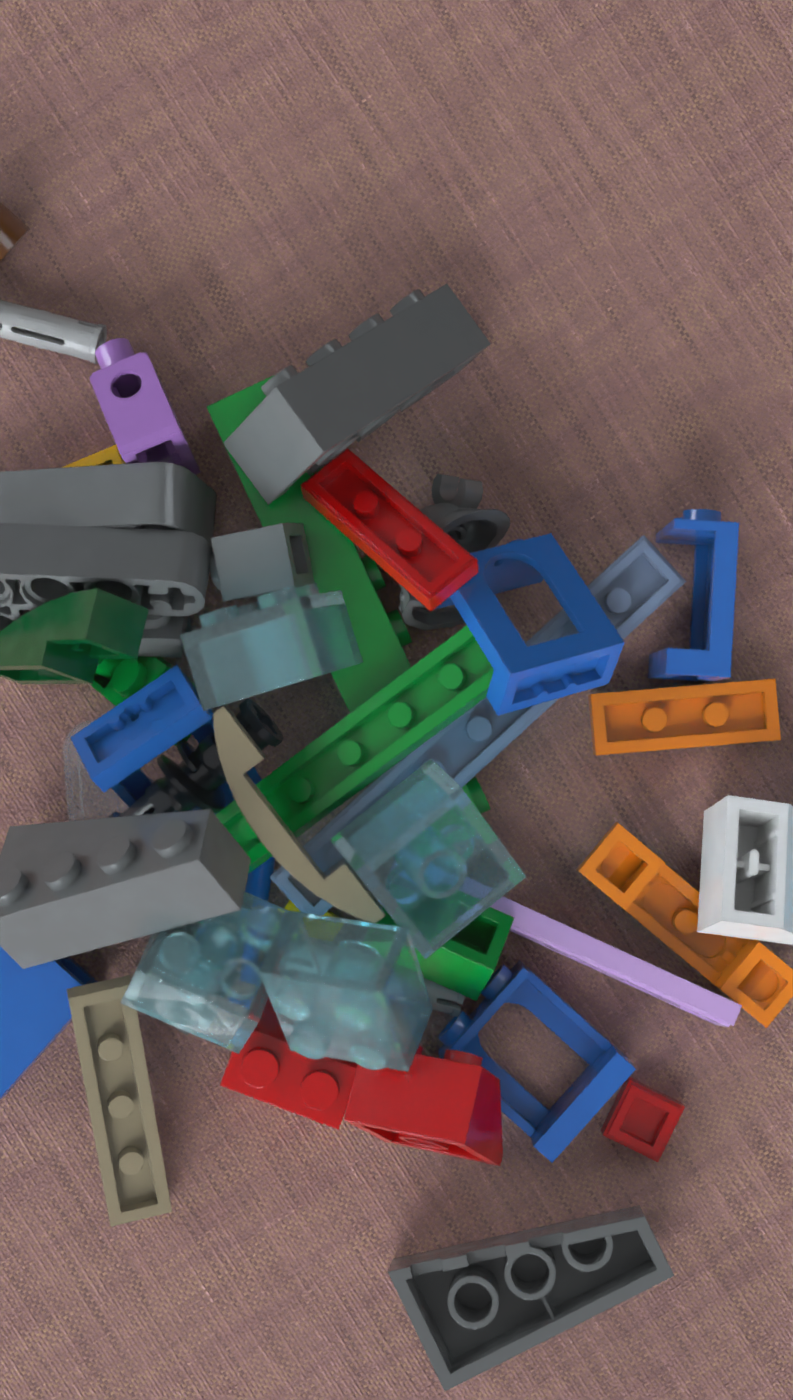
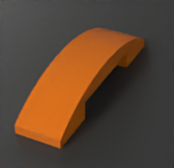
[576,822,793,1028]

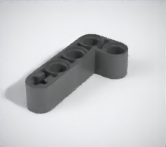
[0,462,217,553]
[0,523,212,631]

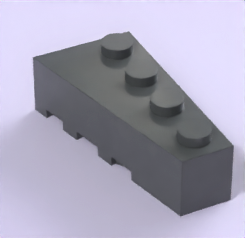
[388,1205,674,1391]

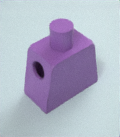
[89,338,201,475]

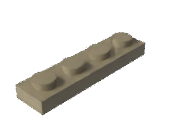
[66,975,172,1227]

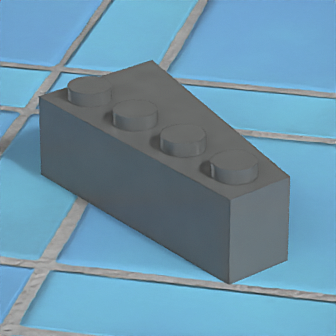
[223,284,491,505]
[0,809,251,969]

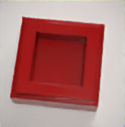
[600,1077,685,1162]

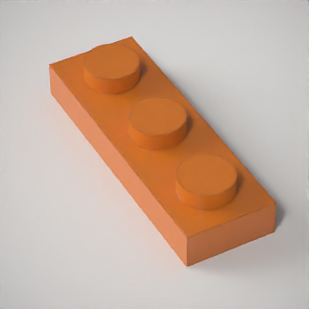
[588,678,781,756]

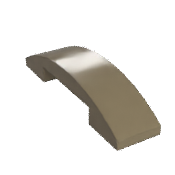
[213,705,385,924]

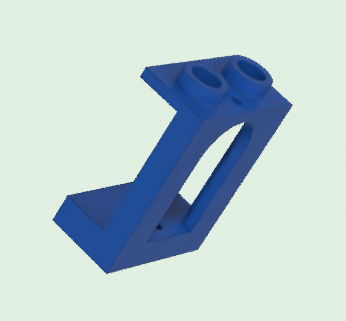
[648,509,739,682]
[434,533,625,716]
[70,665,262,815]
[438,960,636,1163]

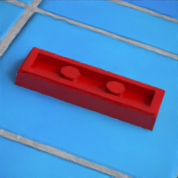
[301,448,479,612]

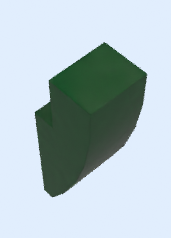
[0,588,149,684]

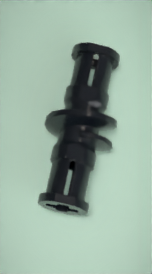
[107,698,284,818]

